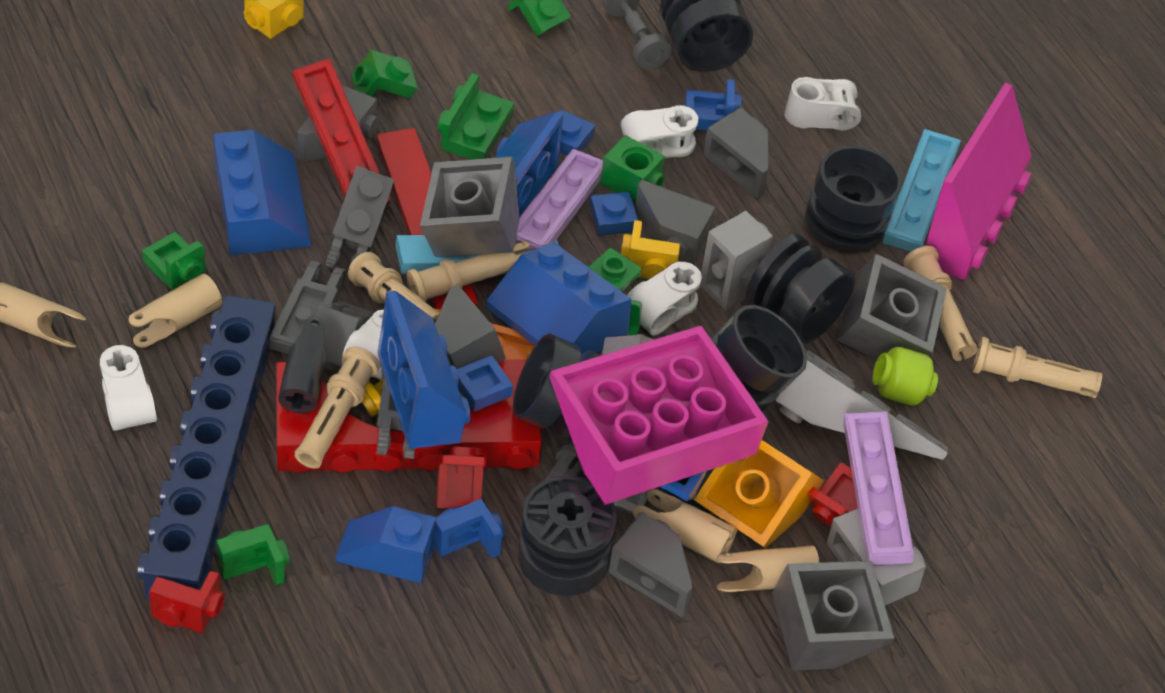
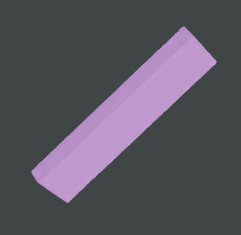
[515,149,603,252]
[843,411,914,565]

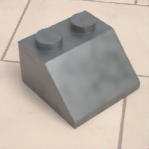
[420,157,520,257]
[837,254,947,358]
[772,561,895,671]

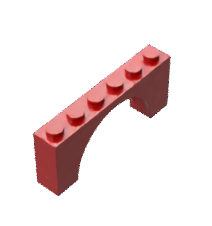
[277,359,541,473]

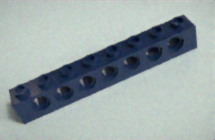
[137,295,276,598]

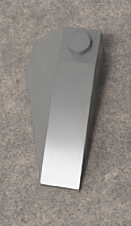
[776,350,948,460]

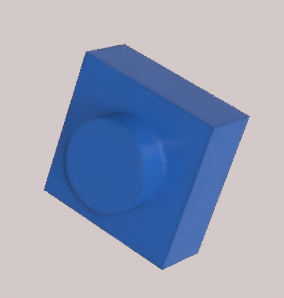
[559,110,595,156]
[589,192,638,236]
[456,355,513,412]

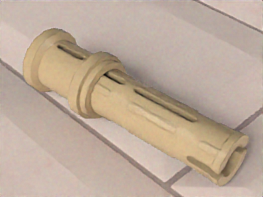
[407,240,531,302]
[903,246,978,361]
[348,252,439,323]
[972,337,1102,399]
[295,347,380,469]

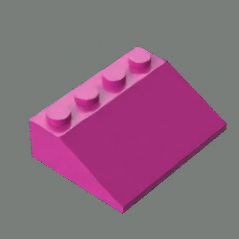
[925,82,1032,281]
[549,326,769,505]

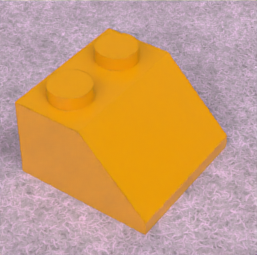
[694,440,824,548]

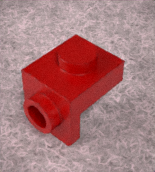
[435,447,487,509]
[807,462,858,527]
[149,571,225,633]

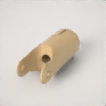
[129,274,222,348]
[0,282,86,348]
[633,488,737,564]
[717,546,819,592]

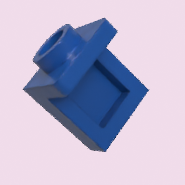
[685,79,742,130]
[434,499,505,558]

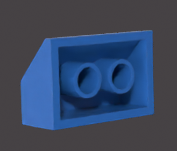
[495,111,563,218]
[213,130,311,255]
[486,243,631,355]
[377,290,470,449]

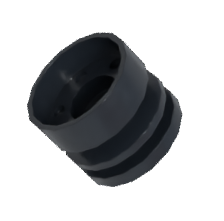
[660,0,754,72]
[805,145,902,252]
[745,233,855,344]
[711,305,807,412]
[512,333,601,440]
[518,475,617,596]

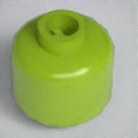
[872,347,938,406]

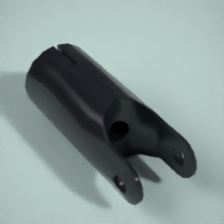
[278,316,326,414]

